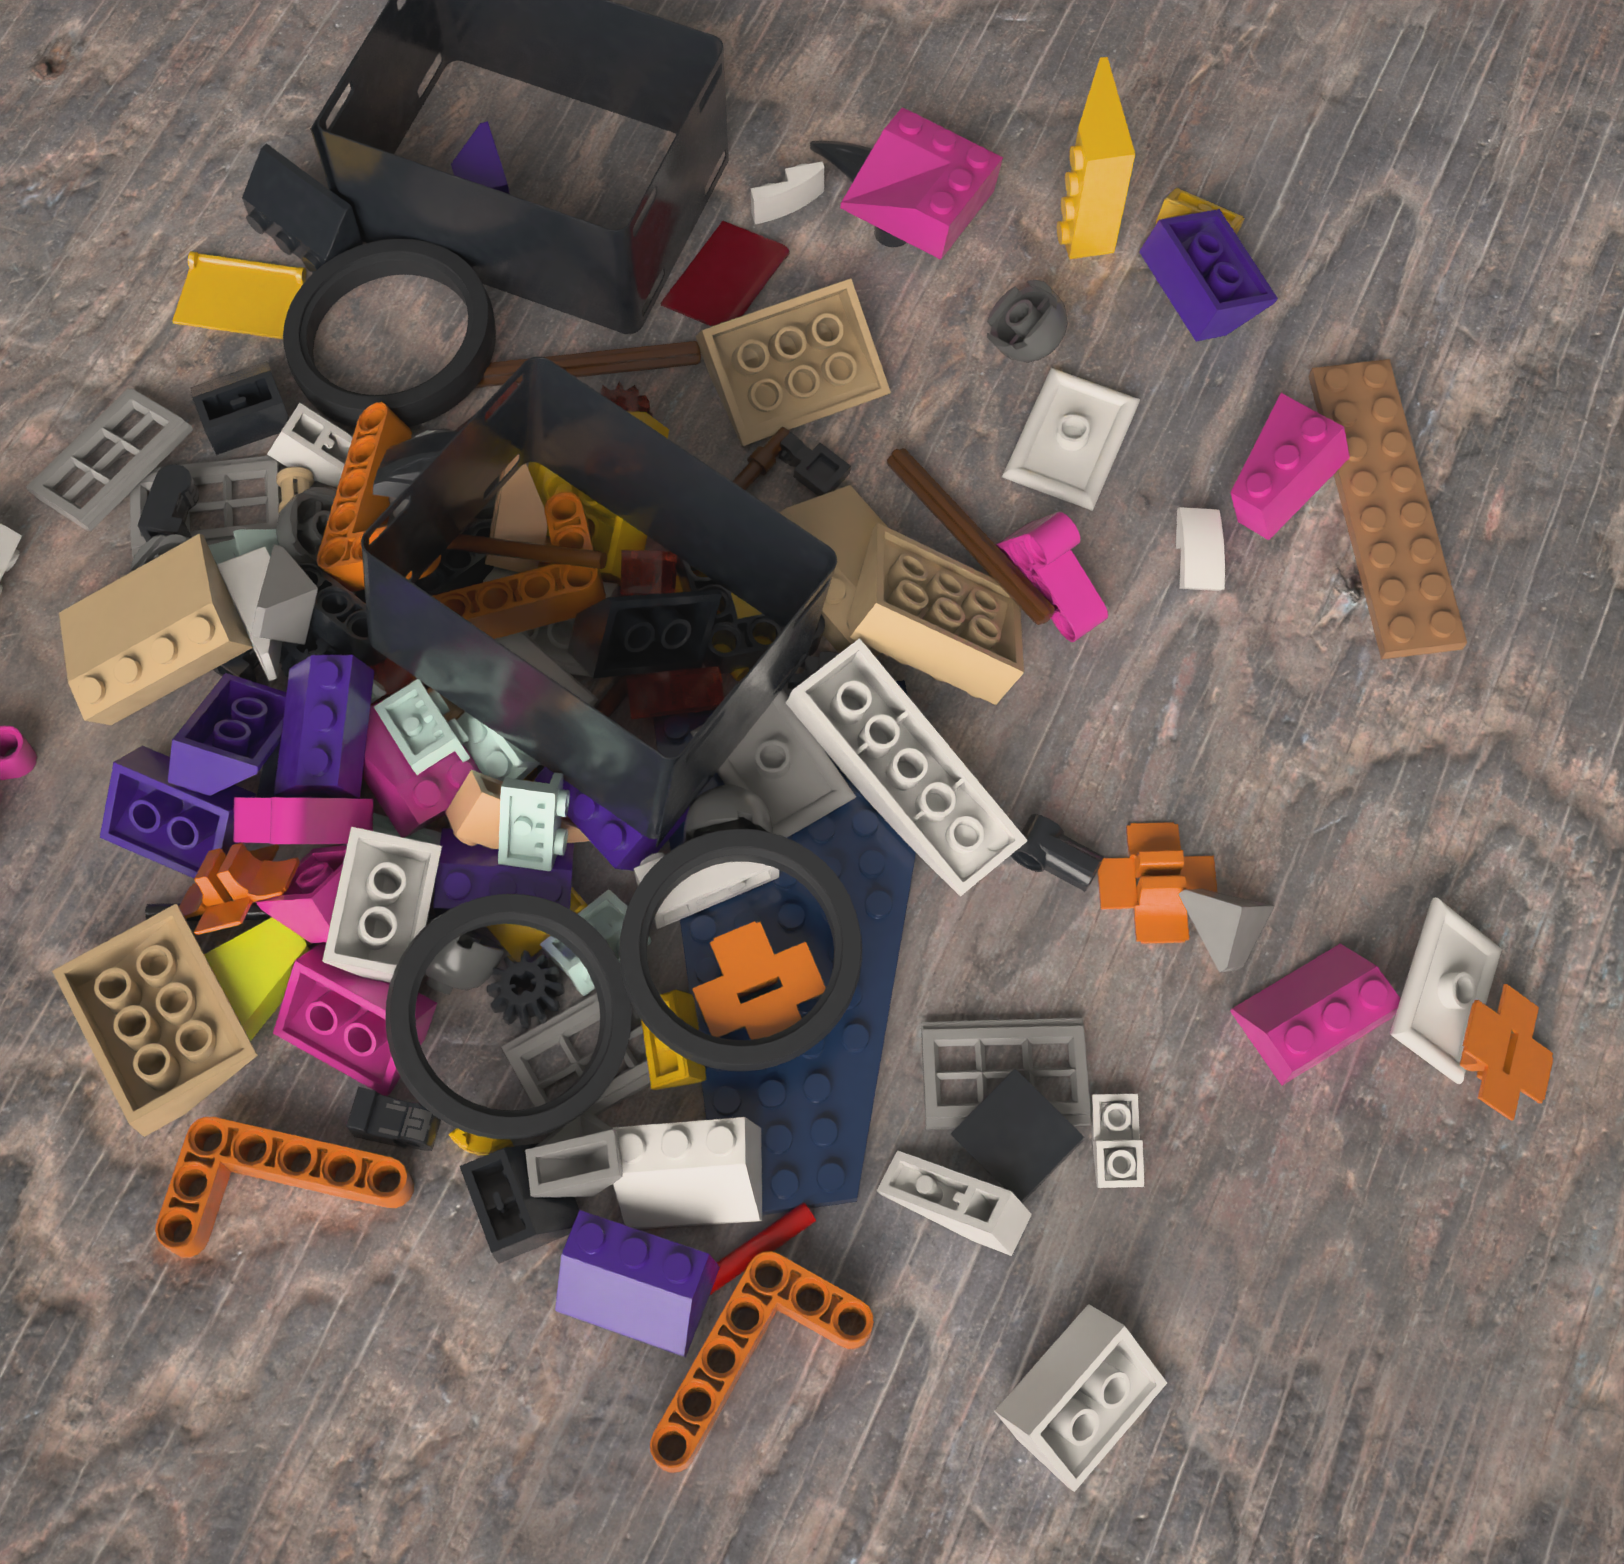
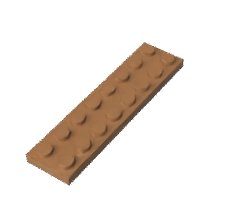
[1308,359,1467,660]

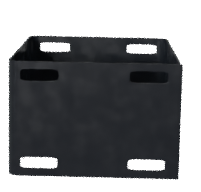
[310,0,729,334]
[361,357,837,847]

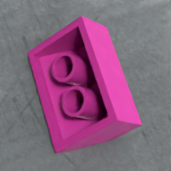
[273,942,437,1096]
[1230,943,1401,1086]

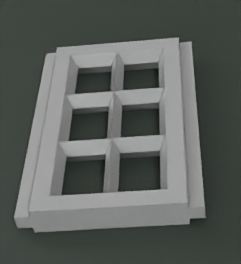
[26,388,194,532]
[130,455,282,559]
[501,993,651,1134]
[921,1018,1091,1130]

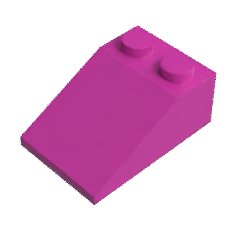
[362,698,482,838]

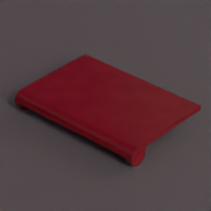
[660,221,790,327]

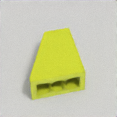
[204,917,313,1041]

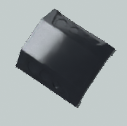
[373,431,459,499]

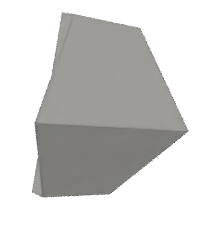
[251,544,318,645]
[1178,889,1275,973]
[525,1111,623,1198]

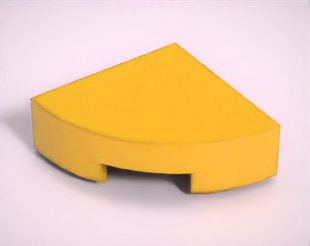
[448,1128,514,1156]

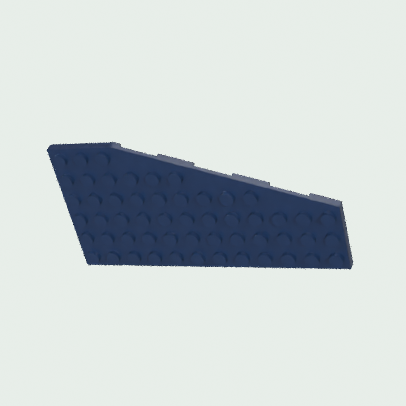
[653,680,916,1216]

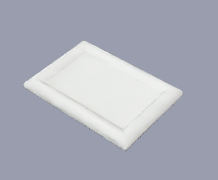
[1002,368,1140,511]
[1390,897,1502,1084]

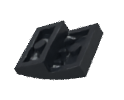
[951,1069,1086,1203]

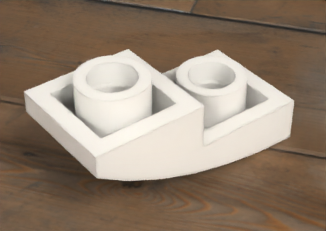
[751,161,824,224]
[1176,507,1225,591]
[1090,1094,1144,1188]

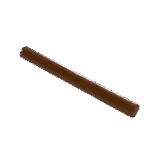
[475,341,701,388]
[887,448,1055,625]

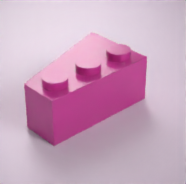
[1230,393,1350,540]

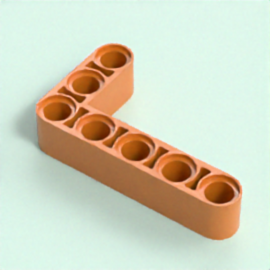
[317,402,441,592]
[432,492,606,639]
[155,1117,414,1257]
[650,1251,874,1473]

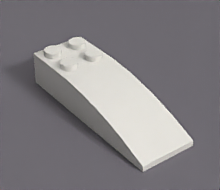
[786,638,1028,896]

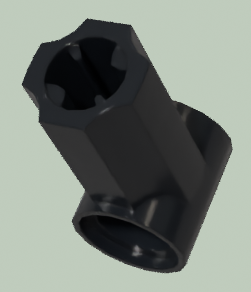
[1010,814,1104,892]

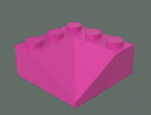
[840,107,1003,260]

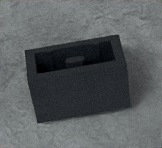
[190,361,289,455]
[460,1143,579,1264]

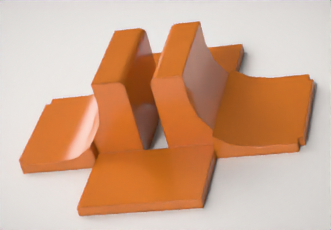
[1097,822,1218,944]
[179,842,300,935]
[692,921,826,1040]
[1460,984,1553,1120]

